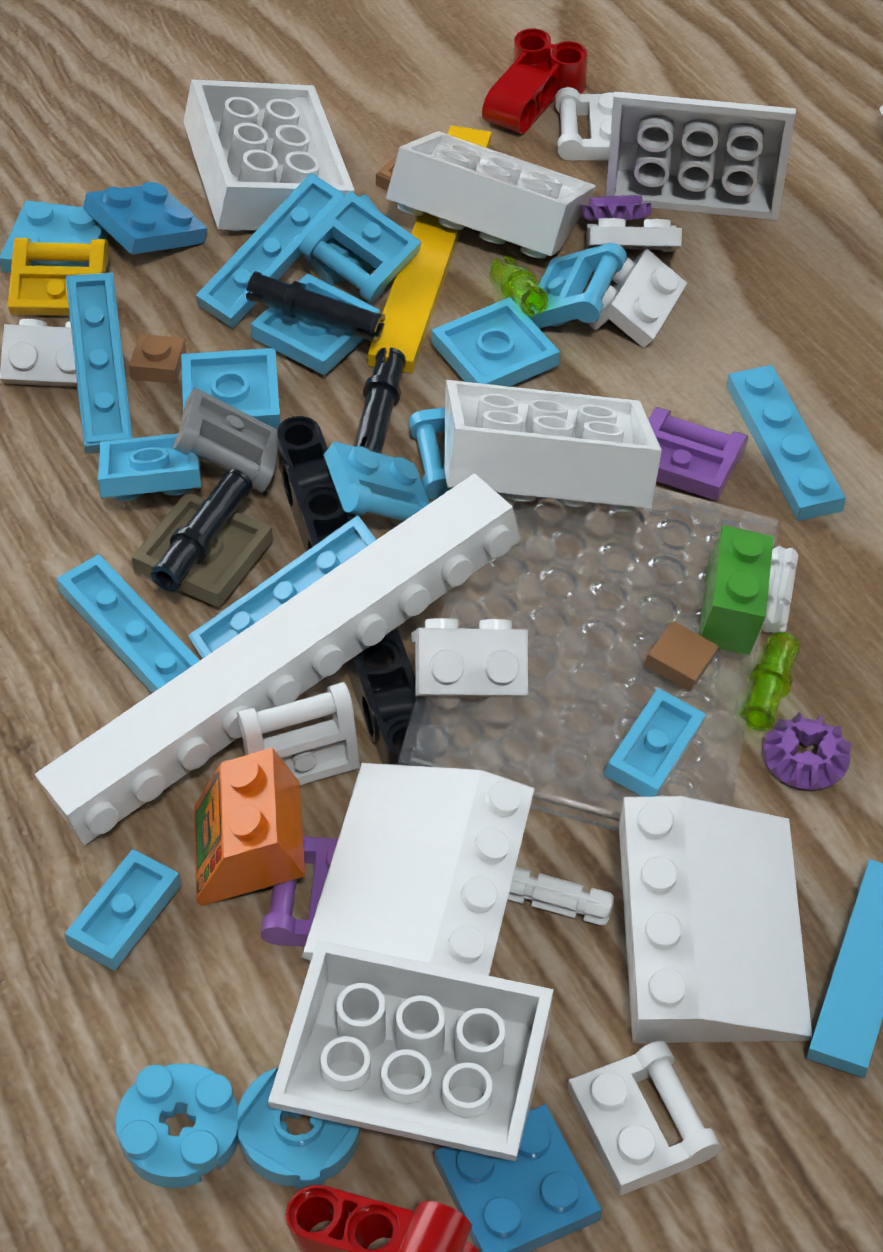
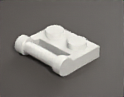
[555,87,614,161]
[586,218,682,252]
[237,682,360,785]
[567,1041,722,1196]

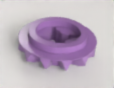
[581,195,652,221]
[763,712,851,790]

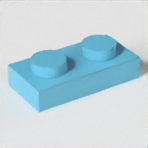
[604,688,706,797]
[65,849,181,971]

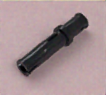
[246,271,385,343]
[353,347,406,454]
[150,469,253,592]

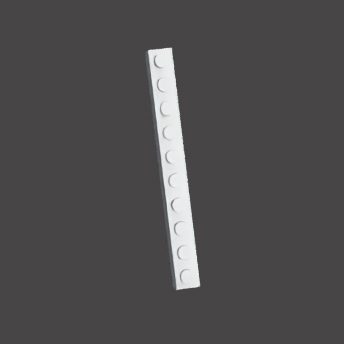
[35,473,521,846]

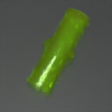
[490,256,548,316]
[740,632,801,731]

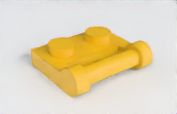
[8,238,109,316]

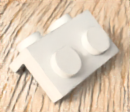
[589,248,687,348]
[0,319,77,387]
[411,618,528,697]

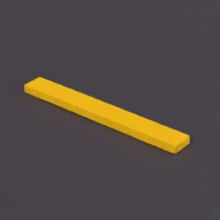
[368,125,492,374]

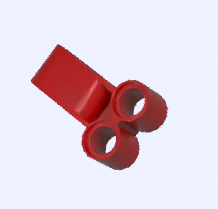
[482,28,587,134]
[285,1185,480,1252]

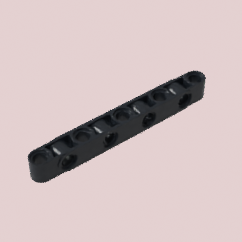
[277,416,433,767]

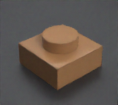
[129,334,186,384]

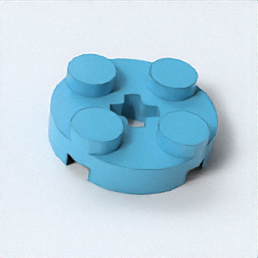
[116,1063,239,1188]
[237,1067,360,1190]

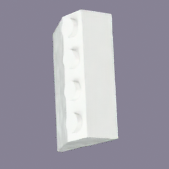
[183,79,355,231]
[606,91,796,221]
[386,131,596,259]
[444,380,662,512]
[301,763,534,976]
[619,796,812,1043]
[268,940,554,1162]

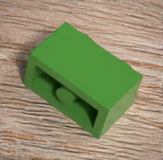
[699,525,774,655]

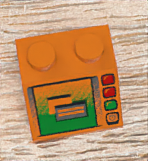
[194,747,305,906]

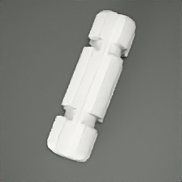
[761,546,798,635]
[508,866,614,925]

